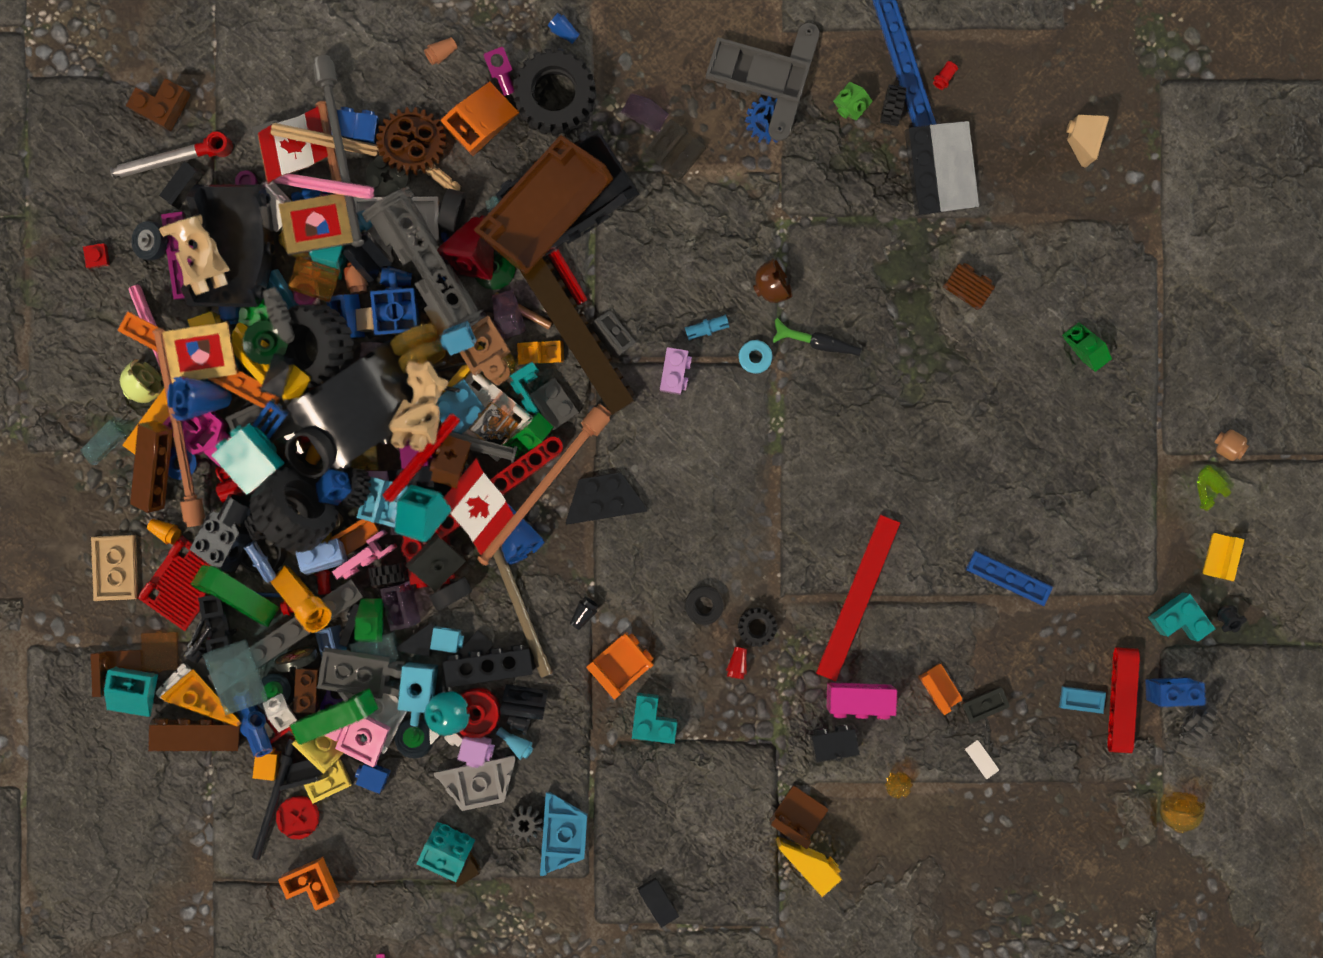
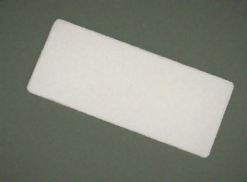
[965,740,999,779]

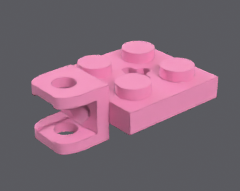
[332,529,397,579]
[325,716,391,767]

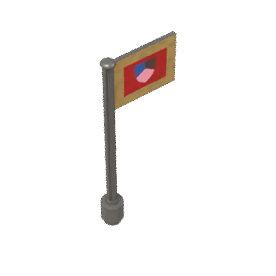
[278,55,364,255]

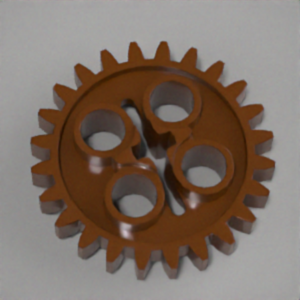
[376,107,446,175]

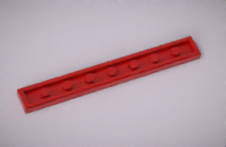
[815,515,900,681]

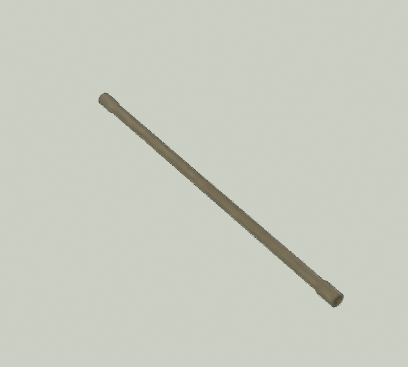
[414,355,553,678]

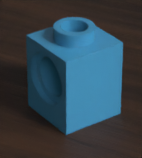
[440,320,477,355]

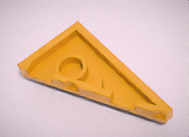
[161,669,241,727]

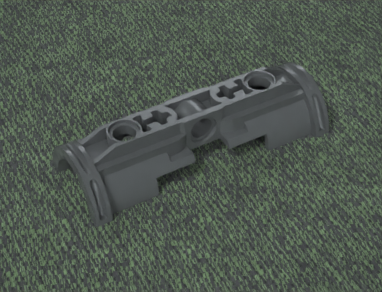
[362,187,487,345]

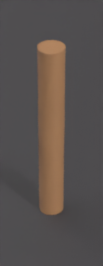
[493,292,553,329]

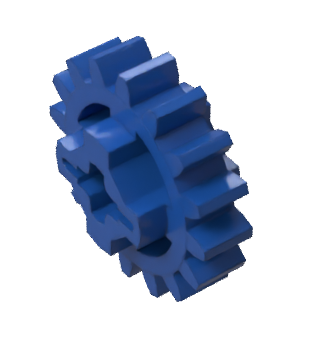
[745,96,778,144]

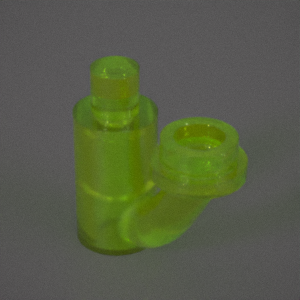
[1197,465,1231,511]

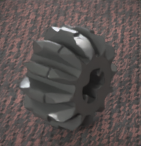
[507,805,543,843]

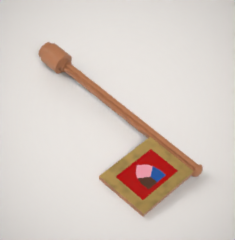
[152,322,238,527]

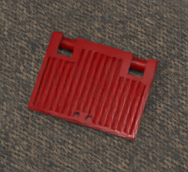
[138,536,227,631]

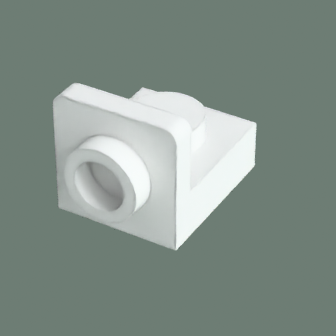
[263,693,297,732]

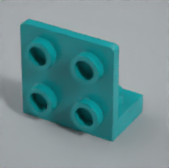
[510,362,540,414]
[417,822,475,882]

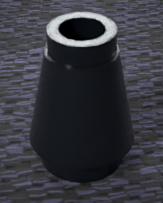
[570,597,599,630]

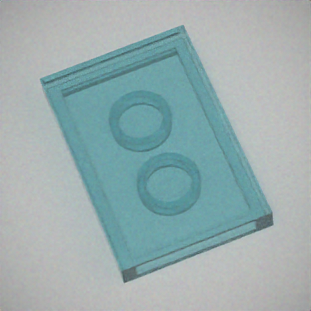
[203,640,268,715]

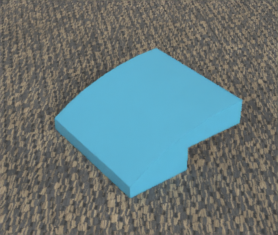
[357,476,409,528]

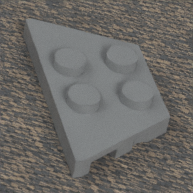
[434,755,516,811]

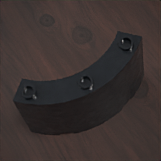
[495,130,640,258]
[181,184,276,307]
[287,340,414,471]

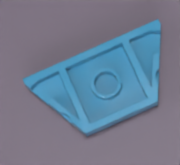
[540,792,588,876]

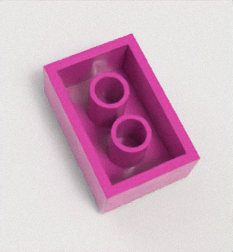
[826,682,897,719]

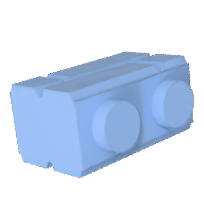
[296,539,348,575]

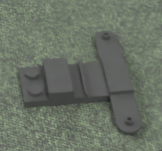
[706,23,819,141]

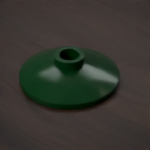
[475,249,516,290]
[243,321,288,365]

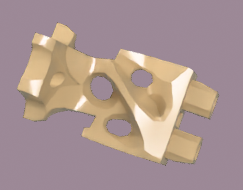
[159,215,230,295]
[389,361,448,451]

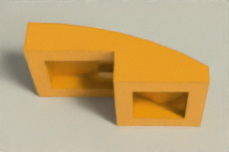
[517,340,564,365]

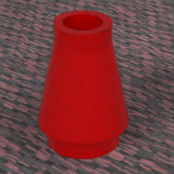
[726,647,747,680]

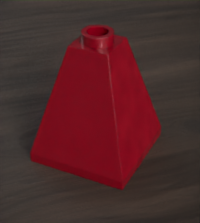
[437,215,494,280]

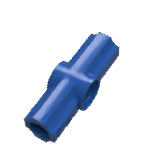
[233,691,273,758]

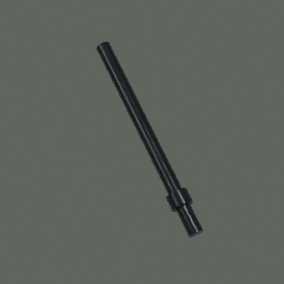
[252,737,296,860]

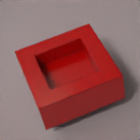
[83,243,110,269]

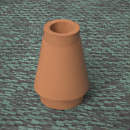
[424,37,457,65]

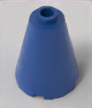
[167,377,232,421]
[501,504,544,564]

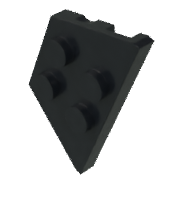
[566,472,647,525]

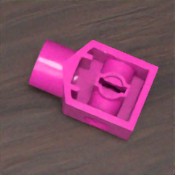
[163,411,231,468]

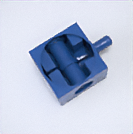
[370,272,422,335]

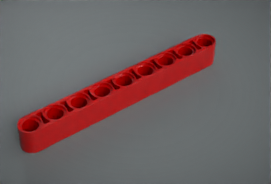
[402,437,563,559]

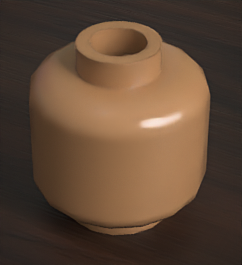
[1214,429,1249,461]

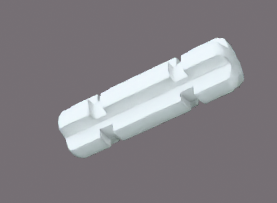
[156,663,192,699]

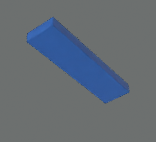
[965,551,1053,606]

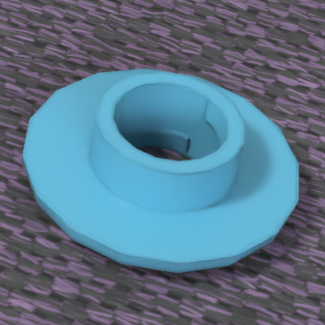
[739,340,773,374]

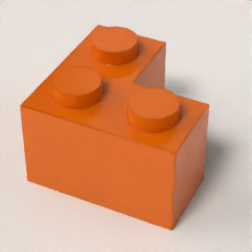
[278,857,340,911]

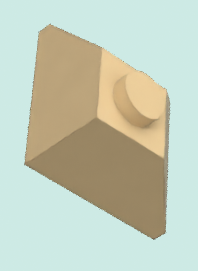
[1066,115,1109,167]

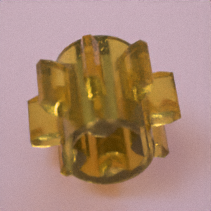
[885,771,913,799]

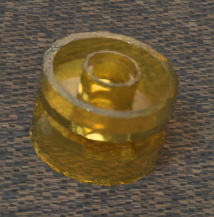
[390,324,447,373]

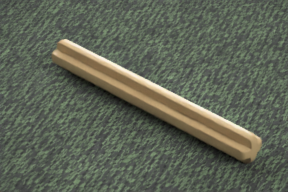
[271,123,379,157]

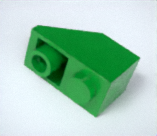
[1062,322,1112,372]
[503,412,553,460]

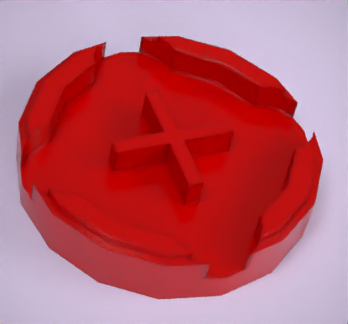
[276,796,320,839]

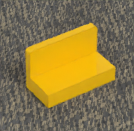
[1203,533,1245,581]

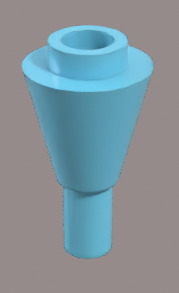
[496,727,533,760]

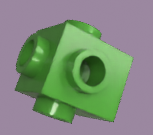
[833,82,873,121]

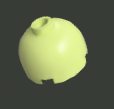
[120,359,164,403]

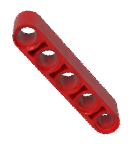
[1107,647,1140,753]

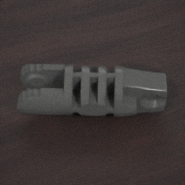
[263,287,295,344]

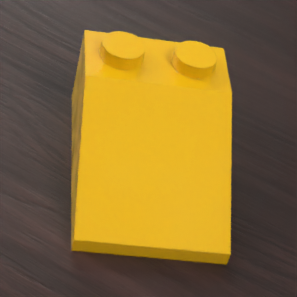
[776,836,842,897]

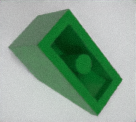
[355,599,384,642]

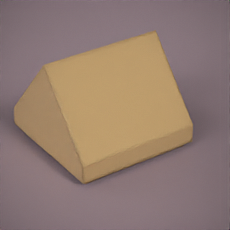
[356,307,374,333]

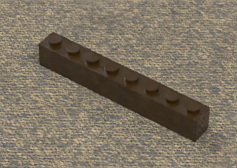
[520,258,635,415]

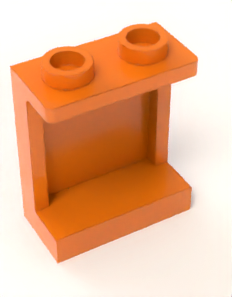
[586,632,654,700]

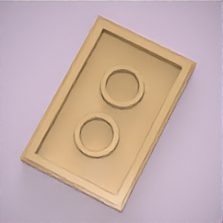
[91,535,139,601]

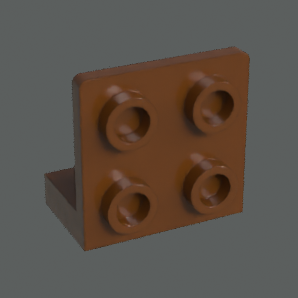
[90,650,143,697]
[769,785,828,849]

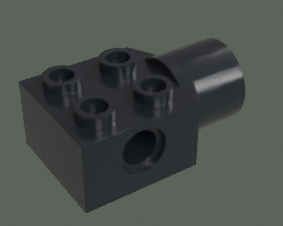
[190,494,253,573]

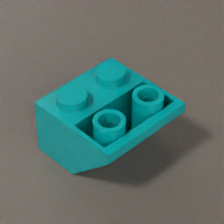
[395,485,452,543]
[104,667,158,717]

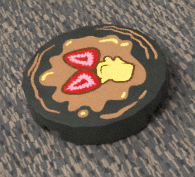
[274,646,318,672]

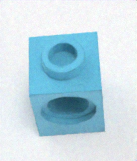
[430,626,464,653]

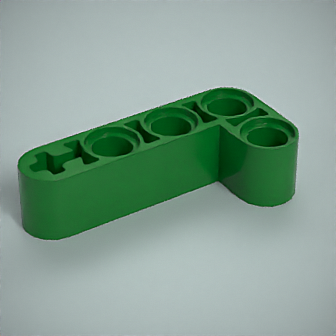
[191,565,279,627]
[289,688,379,745]

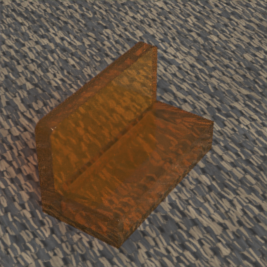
[288,257,340,302]

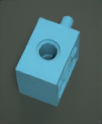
[398,662,438,726]

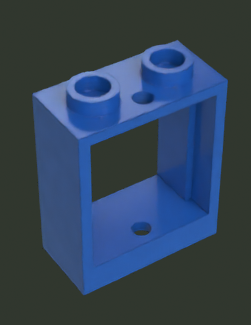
[1145,677,1205,707]

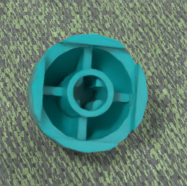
[425,691,469,736]

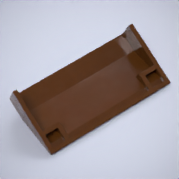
[474,135,613,274]

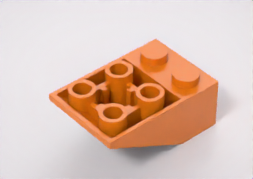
[440,82,519,156]

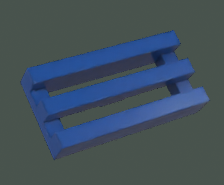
[252,398,290,440]

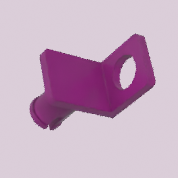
[484,47,514,96]

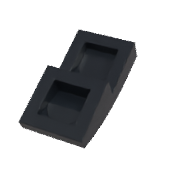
[637,877,679,928]

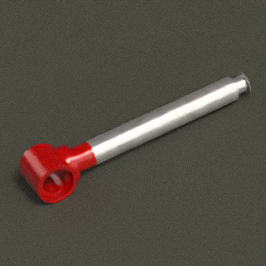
[110,131,233,179]

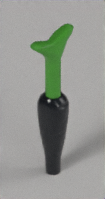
[773,318,862,356]

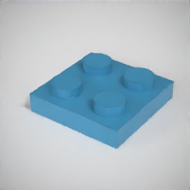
[436,378,486,434]

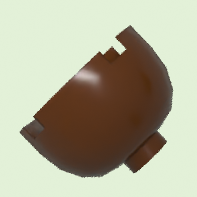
[753,259,793,303]

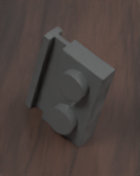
[529,377,579,430]

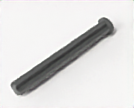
[442,432,518,463]

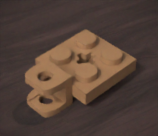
[460,316,511,385]

